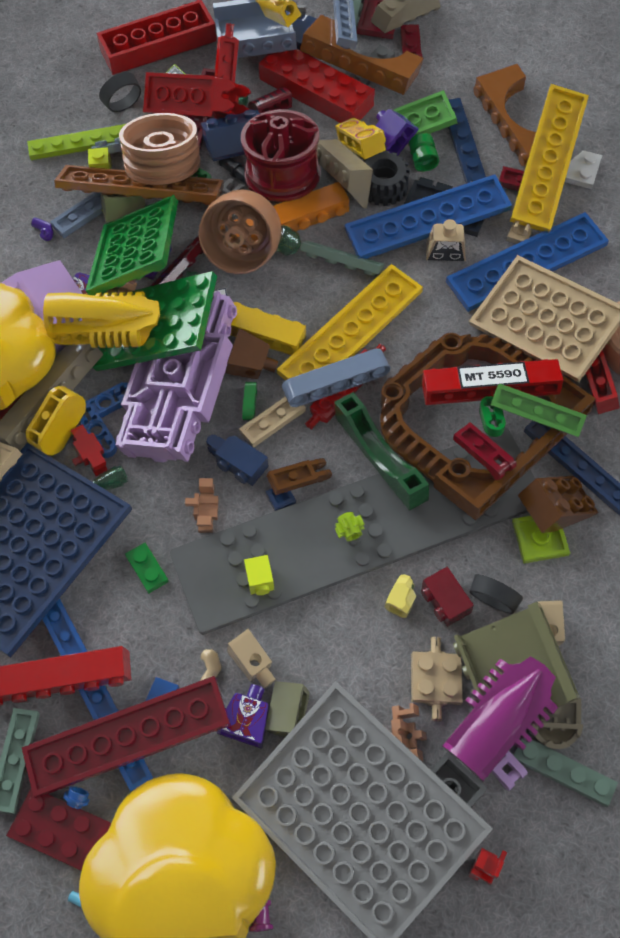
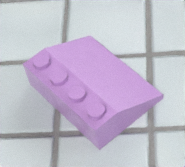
[1,260,83,353]

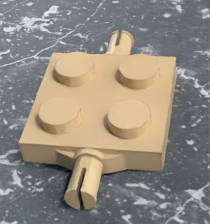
[411,637,463,721]

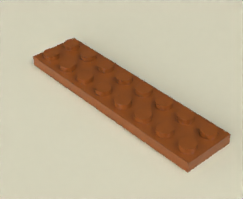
[54,165,224,205]

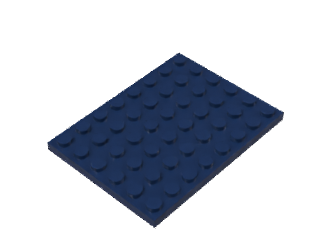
[0,443,132,658]

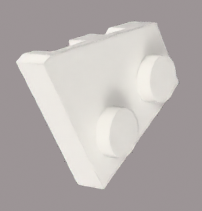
[565,151,602,189]

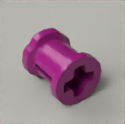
[249,900,273,932]

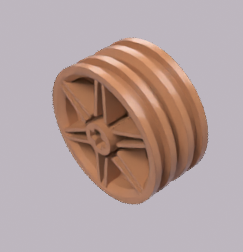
[119,113,201,185]

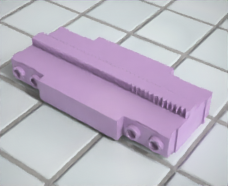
[115,291,237,463]

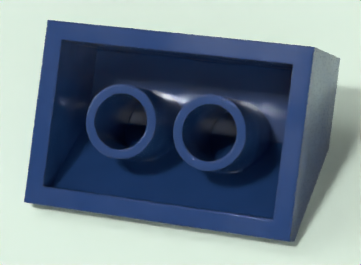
[201,110,260,162]

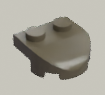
[531,698,583,749]

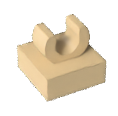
[507,221,533,244]

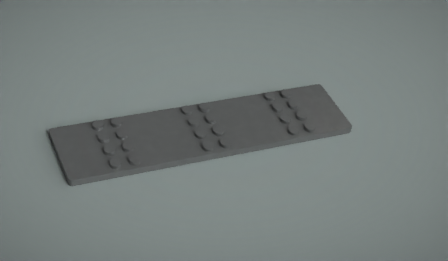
[170,428,535,635]

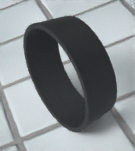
[99,72,141,112]
[469,574,523,614]

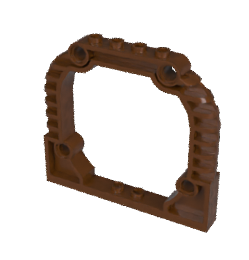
[380,332,596,521]

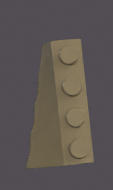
[371,0,441,33]
[317,139,373,209]

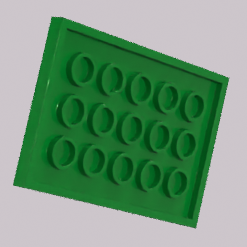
[85,195,178,296]
[92,271,218,371]

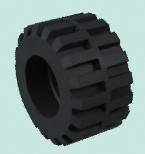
[363,151,410,206]

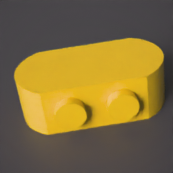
[26,386,86,455]

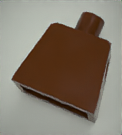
[225,329,278,379]

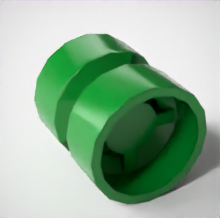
[408,133,440,172]

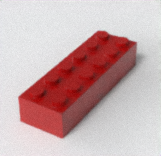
[96,0,217,75]
[259,49,375,123]

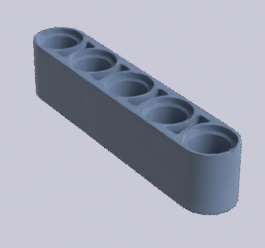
[282,348,391,407]

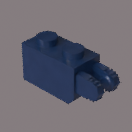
[206,434,269,486]

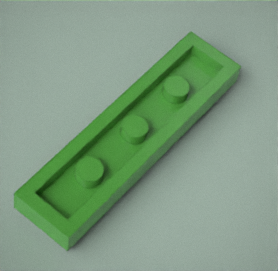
[491,383,587,437]

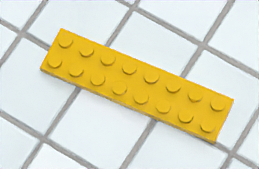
[510,84,589,232]
[277,264,423,380]

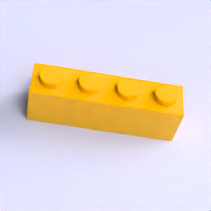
[230,302,306,355]

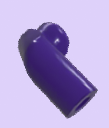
[31,217,54,241]

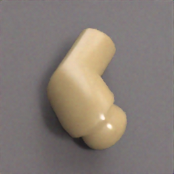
[200,649,221,681]

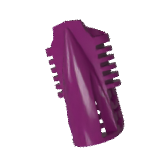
[442,656,558,782]

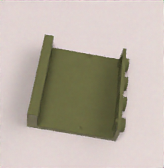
[453,602,580,712]

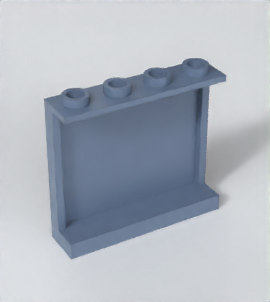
[213,0,297,58]

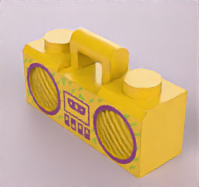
[335,118,386,159]

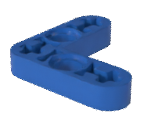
[79,382,128,458]

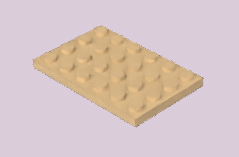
[469,255,620,382]

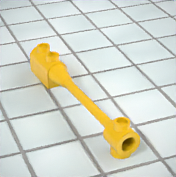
[255,0,301,27]

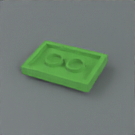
[393,90,457,137]

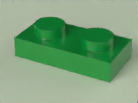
[125,543,169,594]

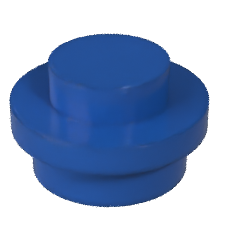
[63,786,89,809]

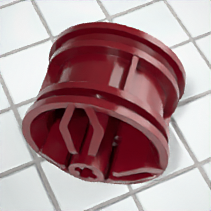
[241,110,321,202]

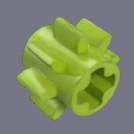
[335,512,365,541]

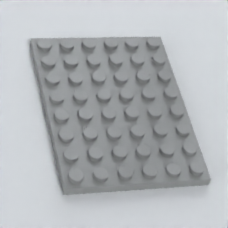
[232,681,493,938]

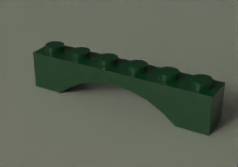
[334,392,429,511]

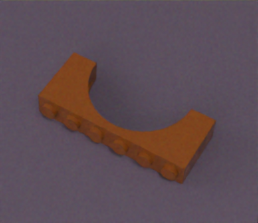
[300,15,424,95]
[473,64,536,168]

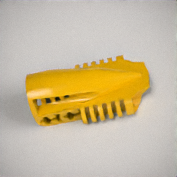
[43,291,160,348]

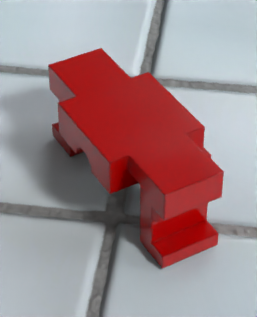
[71,424,108,477]
[468,848,507,885]

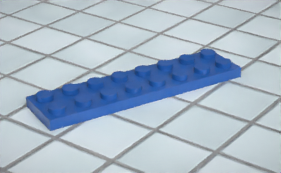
[345,174,512,259]
[446,212,609,312]

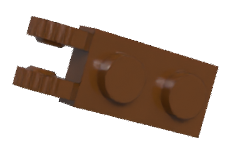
[266,458,333,495]

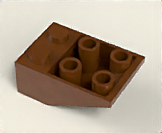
[518,476,599,533]

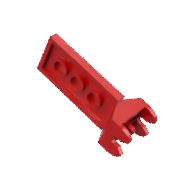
[143,72,251,118]

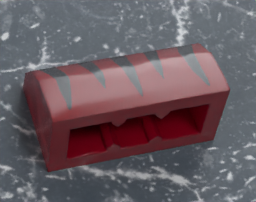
[248,87,292,114]

